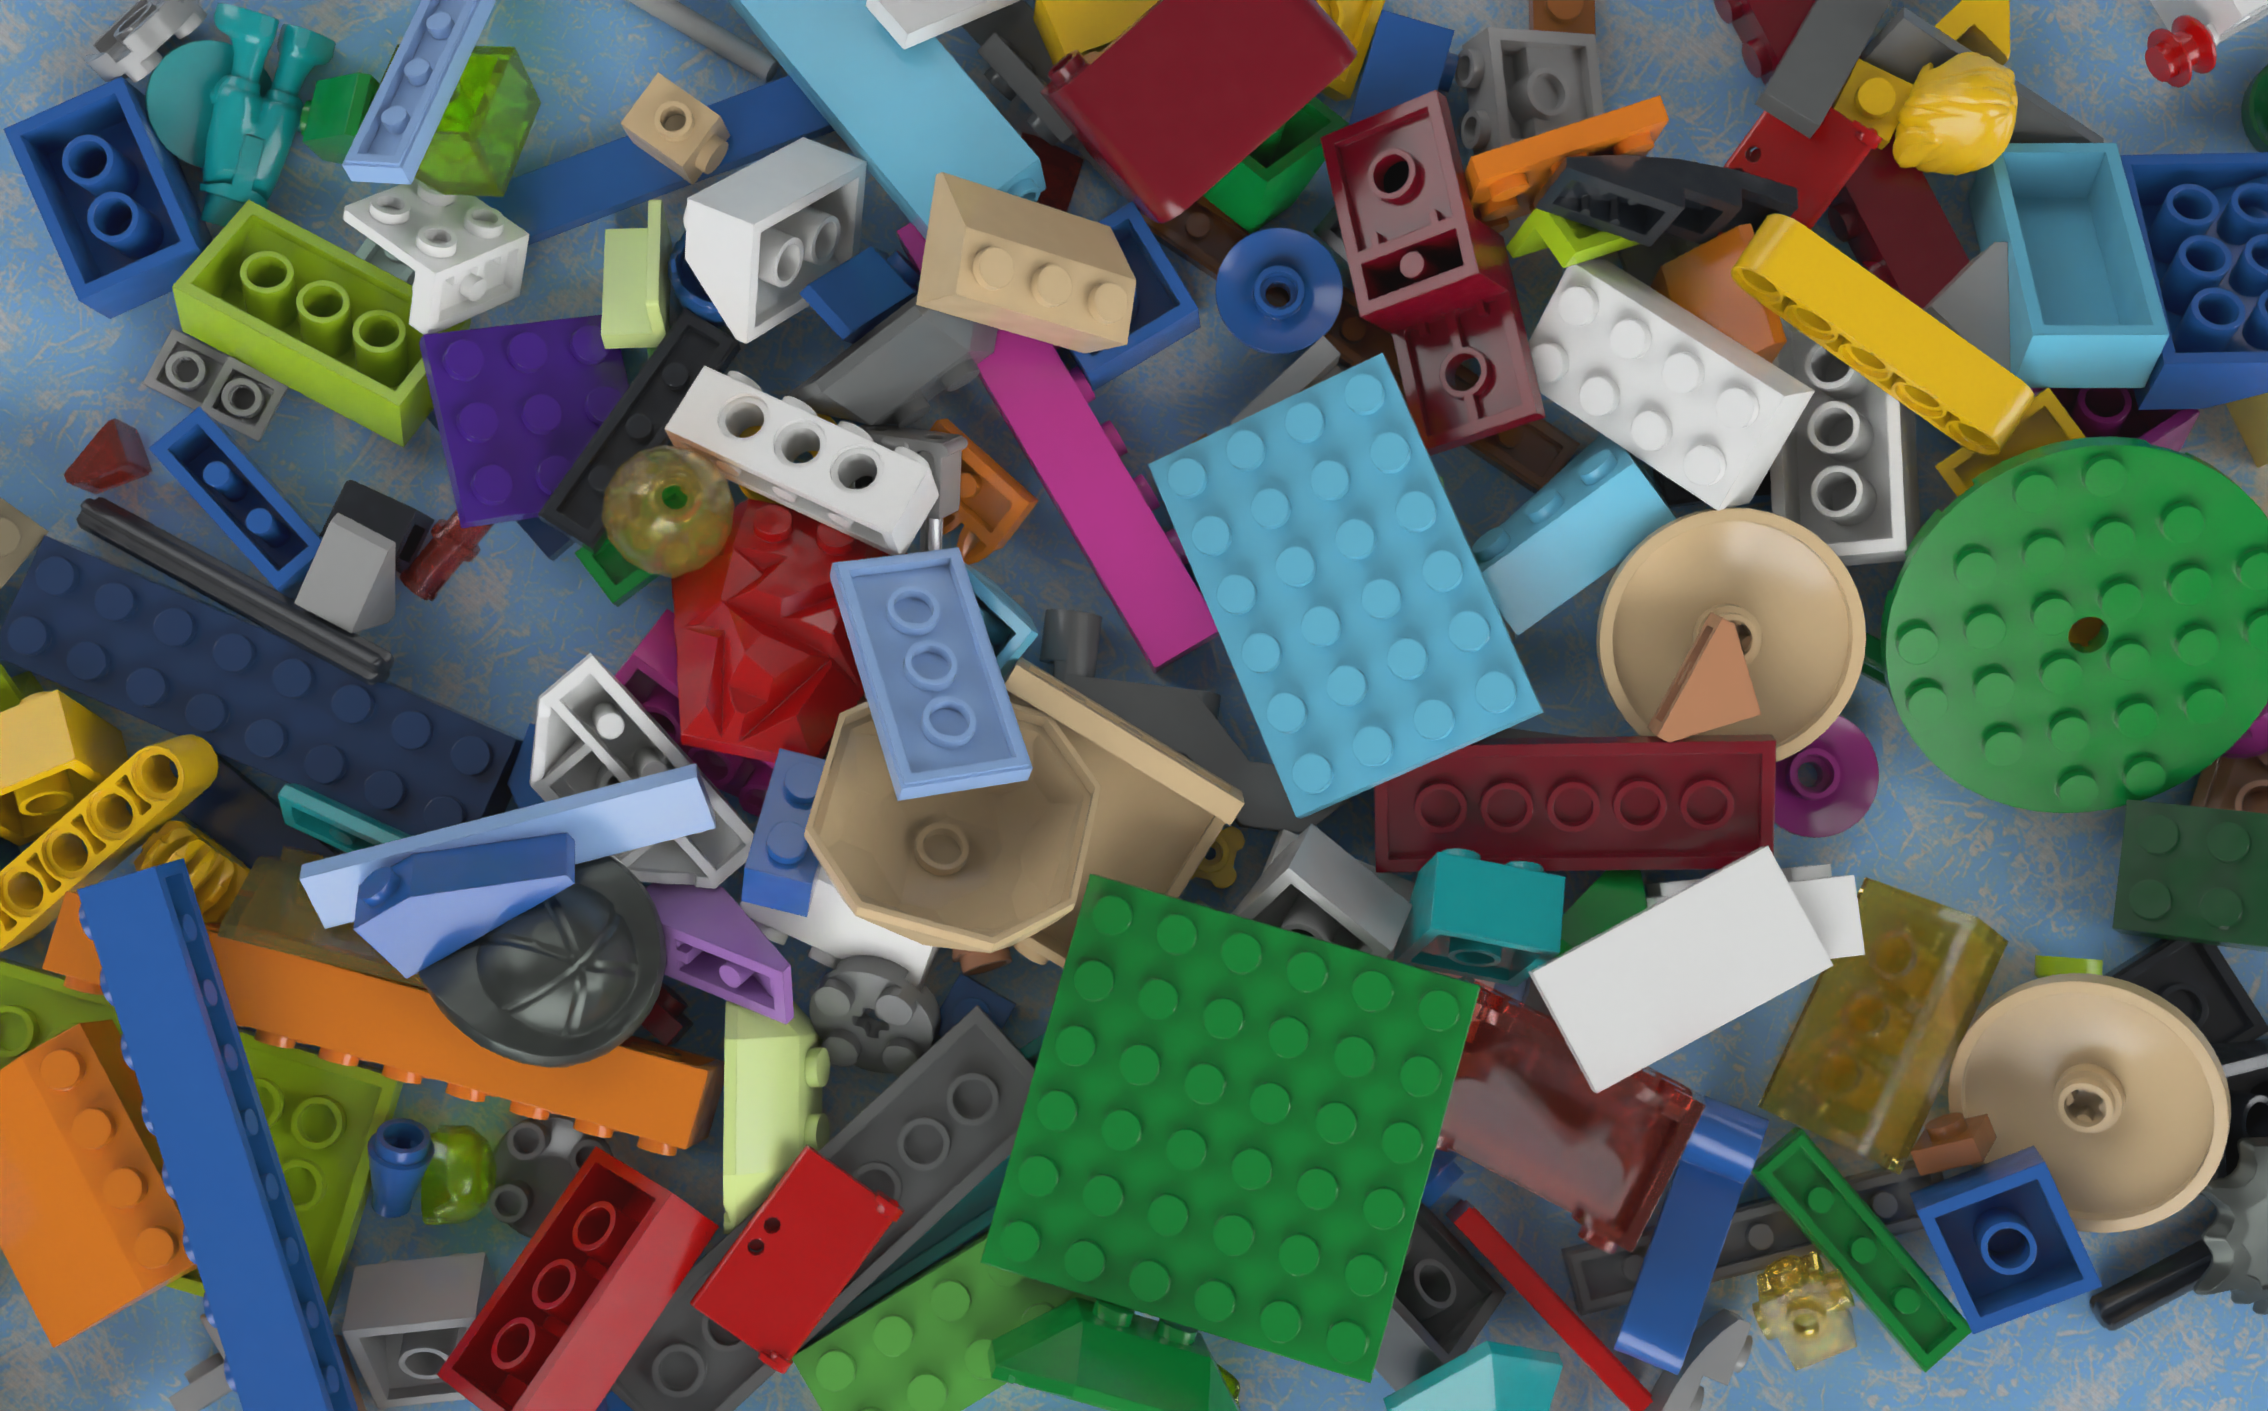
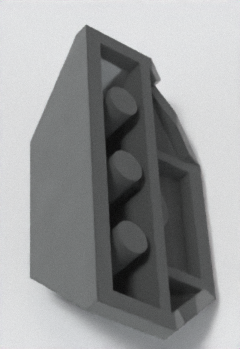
[783,294,998,428]

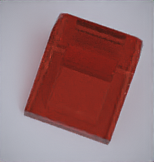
[1021,132,1084,213]
[64,418,152,495]

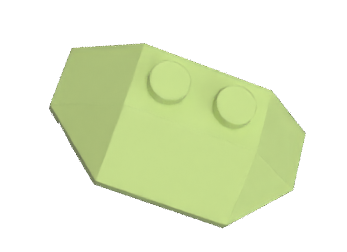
[723,1001,830,1234]

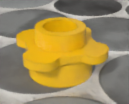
[1190,826,1245,889]

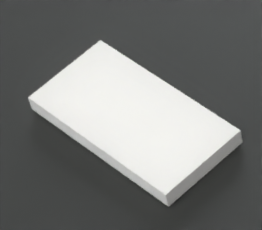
[1528,846,1834,1093]

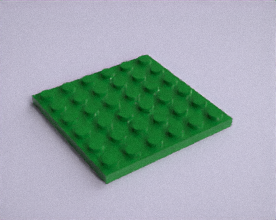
[980,874,1481,1383]

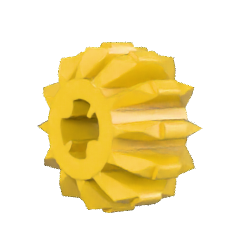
[133,820,255,923]

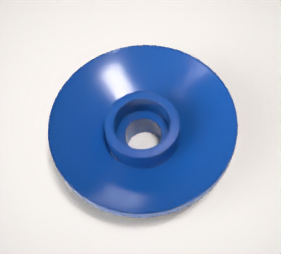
[1215,228,1343,355]

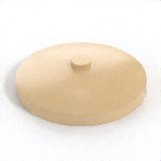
[1596,507,1866,762]
[1948,973,2231,1233]

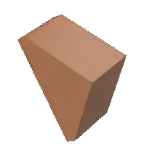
[1647,612,1761,743]

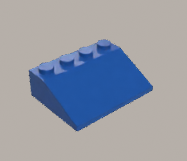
[2120,152,2268,410]

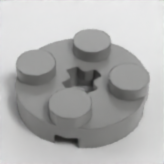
[84,0,207,83]

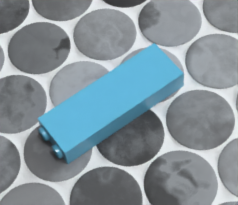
[727,0,1047,240]

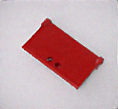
[1700,106,1883,245]
[690,1145,905,1374]

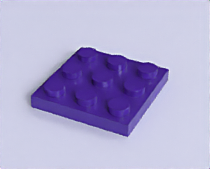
[419,314,654,529]

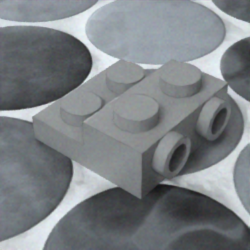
[1455,27,1604,155]

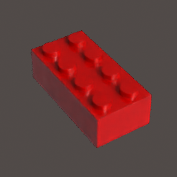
[436,1146,719,1411]

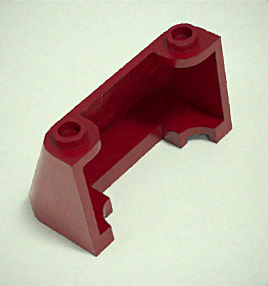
[1040,0,1358,223]

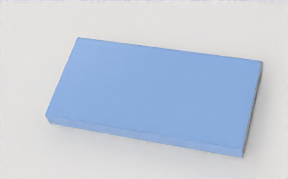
[830,547,1033,801]

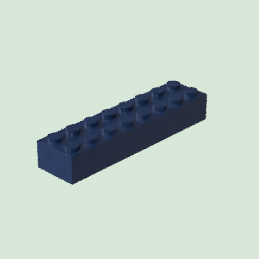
[0,535,524,836]

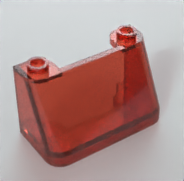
[1436,976,1706,1254]

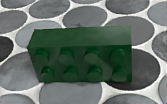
[2112,799,2268,952]

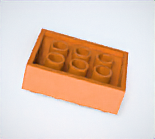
[0,1019,197,1348]

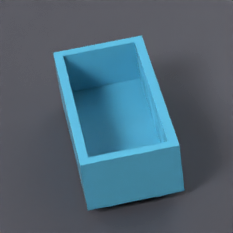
[1968,143,2169,388]

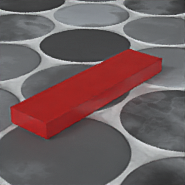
[1445,1199,1653,1411]

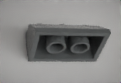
[1375,1202,1506,1391]

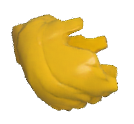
[1893,52,2018,176]

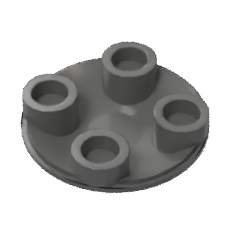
[488,1113,614,1238]

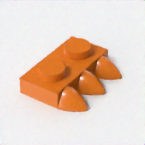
[930,418,1039,565]

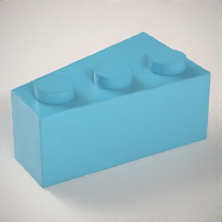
[1472,434,1677,635]

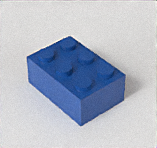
[3,76,213,319]

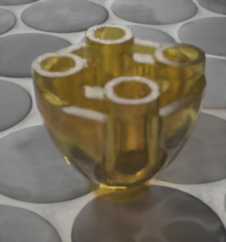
[601,445,735,578]

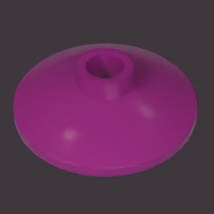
[1774,715,1879,838]

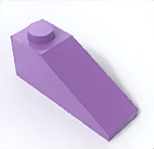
[645,883,794,1024]

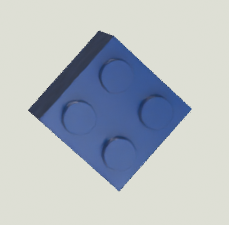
[1068,201,1201,391]
[1909,1145,2103,1334]

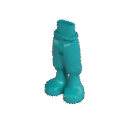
[199,3,336,227]

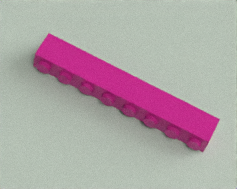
[897,223,1219,674]

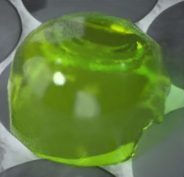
[421,1125,498,1225]

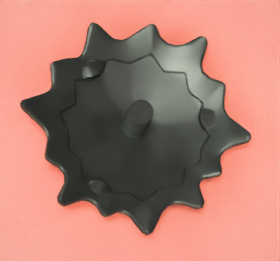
[2193,1136,2268,1315]

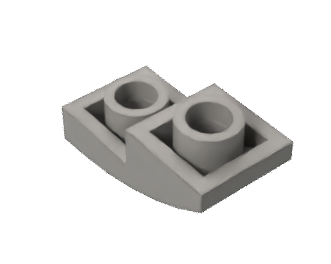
[142,328,289,442]
[1644,1309,1753,1411]

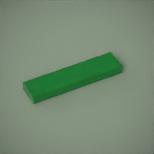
[1751,1126,1972,1373]

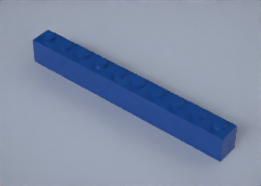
[77,858,359,1411]

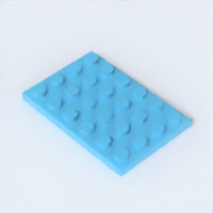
[1148,353,1543,819]

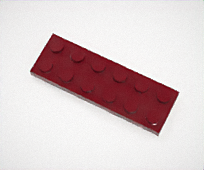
[1374,734,1776,873]

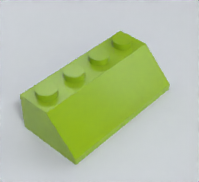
[172,200,471,448]

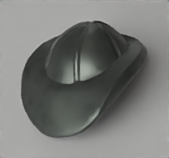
[418,855,666,1068]

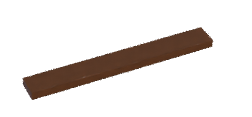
[1140,196,1580,494]

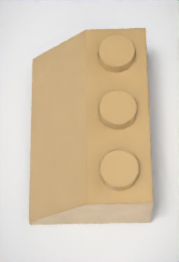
[916,172,1137,354]

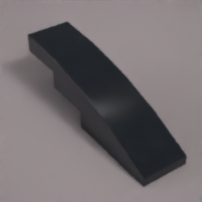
[1534,155,1798,247]

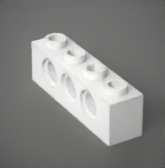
[665,365,939,555]

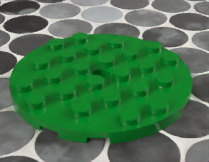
[1880,436,2268,813]

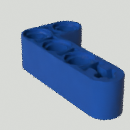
[1613,1095,1769,1375]

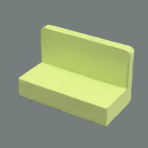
[601,199,672,349]

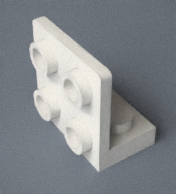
[343,172,530,335]

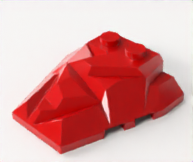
[671,499,908,763]

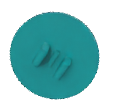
[145,40,273,168]

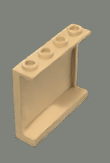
[1004,657,1245,968]

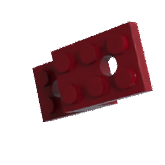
[1320,90,1546,456]

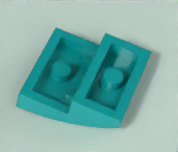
[278,783,411,853]

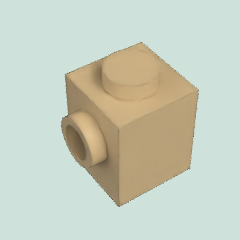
[620,72,730,185]

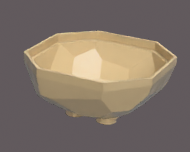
[804,701,1101,953]

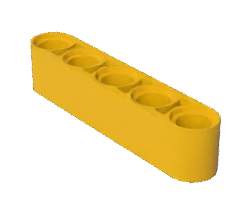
[1730,213,2035,457]
[0,734,219,953]

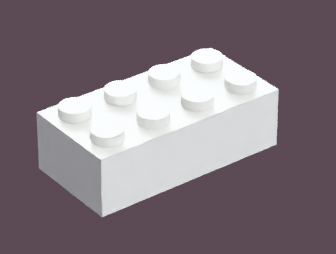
[1528,259,1815,511]
[1770,317,1921,566]

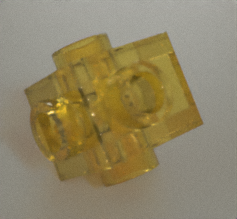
[1752,1251,1857,1371]

